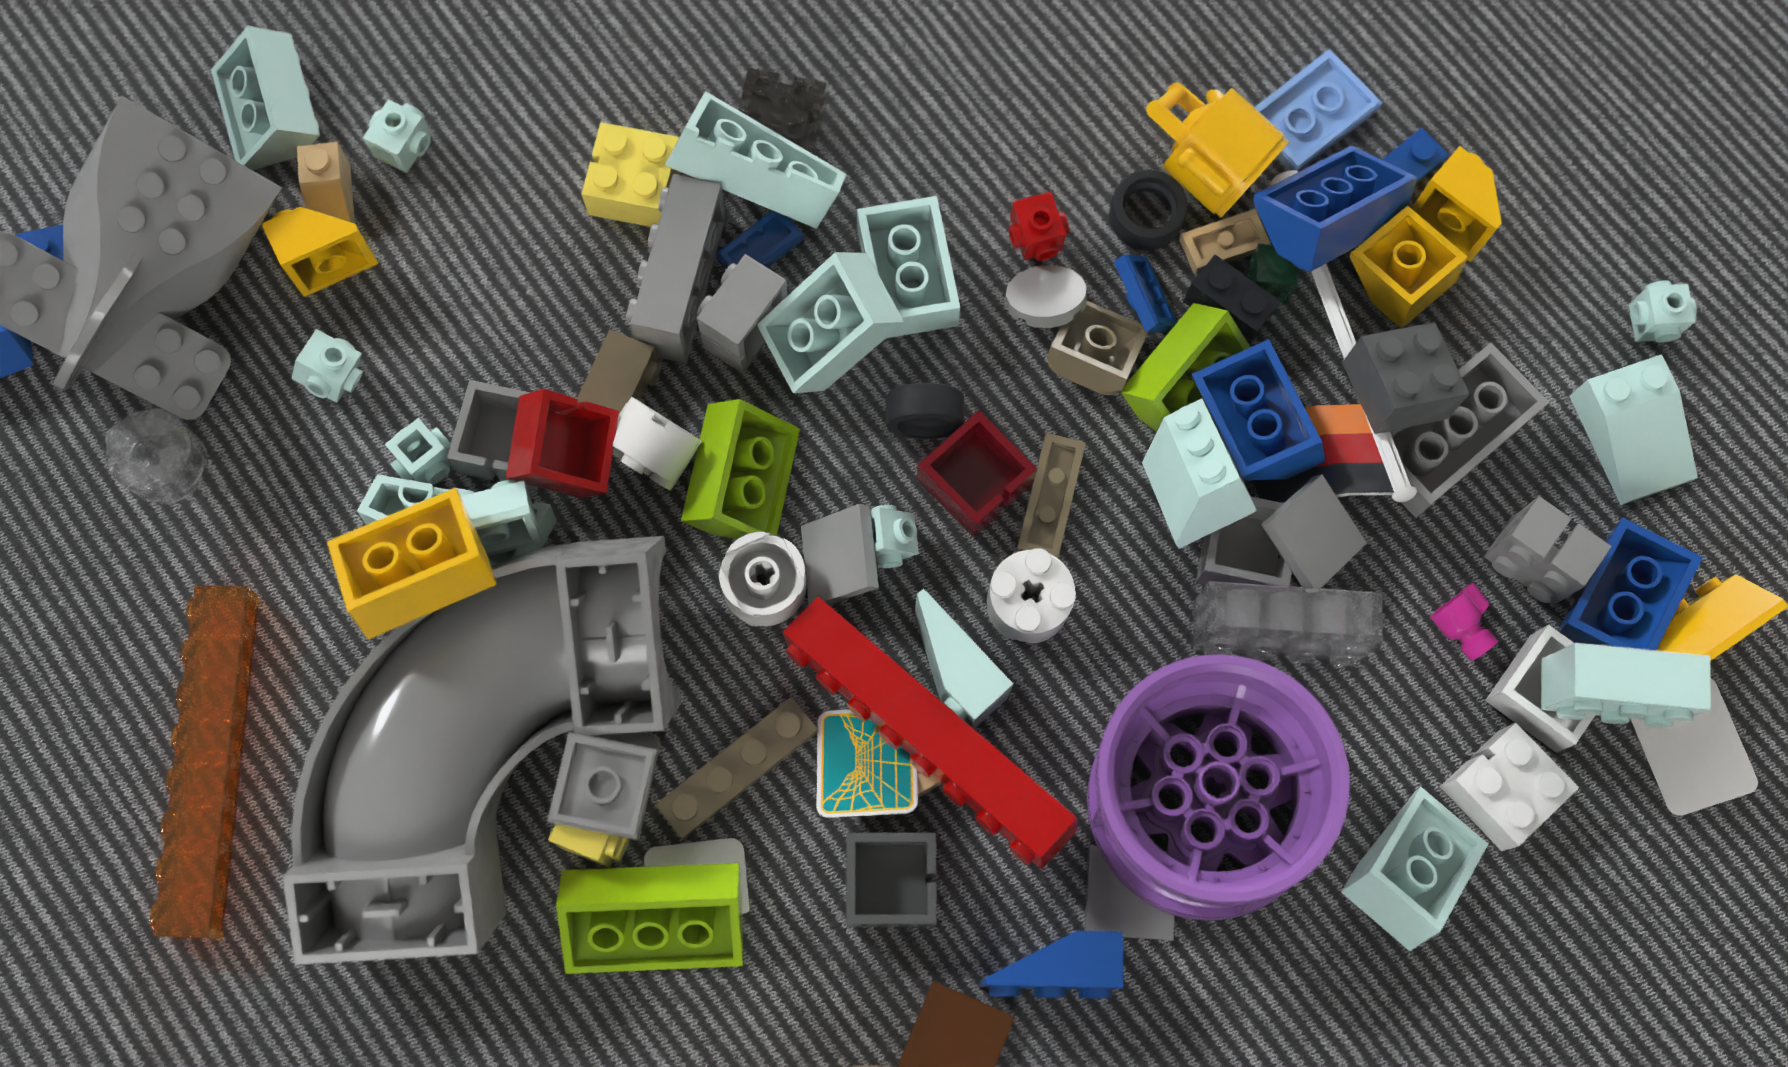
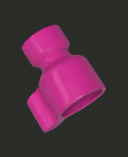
[1429,583,1498,661]

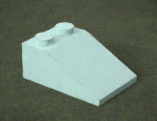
[1569,354,1698,506]
[914,588,1013,729]
[1341,787,1488,951]

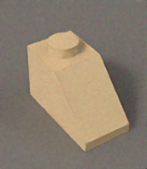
[297,142,354,223]

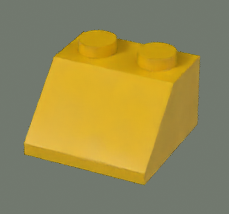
[1411,146,1502,262]
[1350,205,1468,328]
[261,207,379,297]

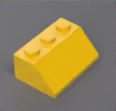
[327,488,497,639]
[1656,574,1788,661]

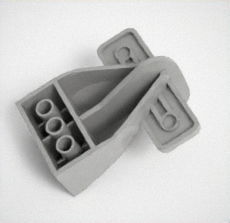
[0,95,282,420]

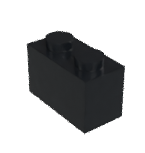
[1183,254,1281,346]

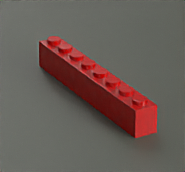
[783,596,1077,870]

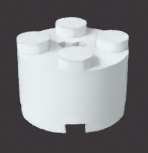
[612,396,701,491]
[719,532,806,627]
[987,549,1076,643]

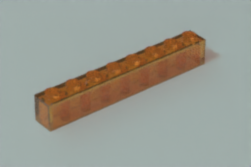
[150,585,260,940]

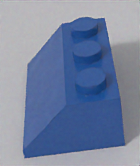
[1192,339,1326,481]
[1558,517,1703,651]

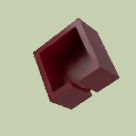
[916,410,1037,537]

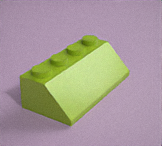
[556,863,743,974]

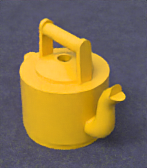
[1146,82,1289,218]

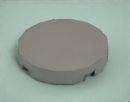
[1006,265,1087,328]

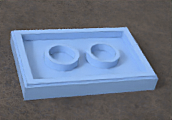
[1255,49,1382,172]

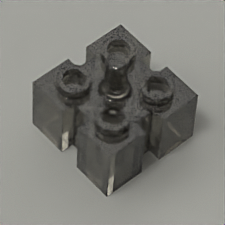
[738,67,827,155]

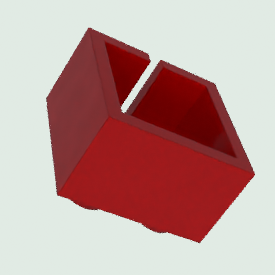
[506,389,619,498]

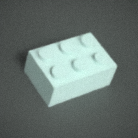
[857,196,960,338]
[756,252,904,393]
[1541,643,1711,728]

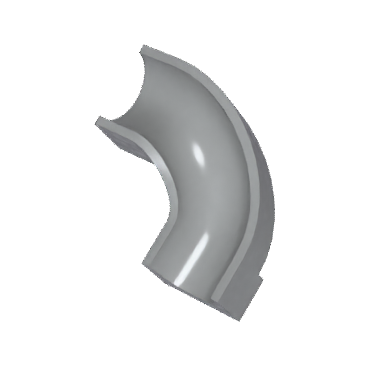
[283,536,681,965]

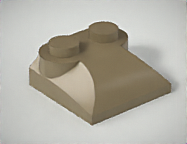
[1047,301,1148,395]

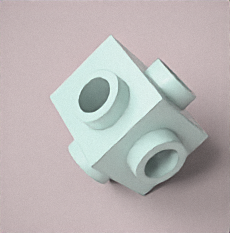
[363,99,431,173]
[1629,280,1697,342]
[292,329,363,403]
[385,418,452,485]
[870,505,919,568]

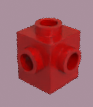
[1008,192,1069,261]

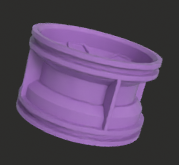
[1087,654,1350,921]

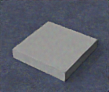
[1261,474,1367,594]
[801,504,879,605]
[547,732,659,841]
[1085,845,1174,941]

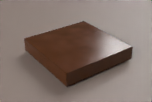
[898,981,1015,1067]

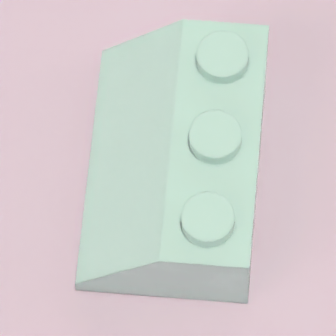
[211,26,320,171]
[1142,398,1257,549]
[407,480,542,556]

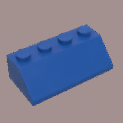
[1253,145,1417,272]

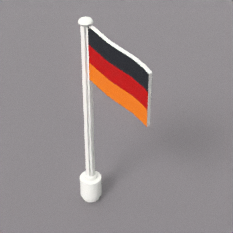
[1253,170,1417,503]

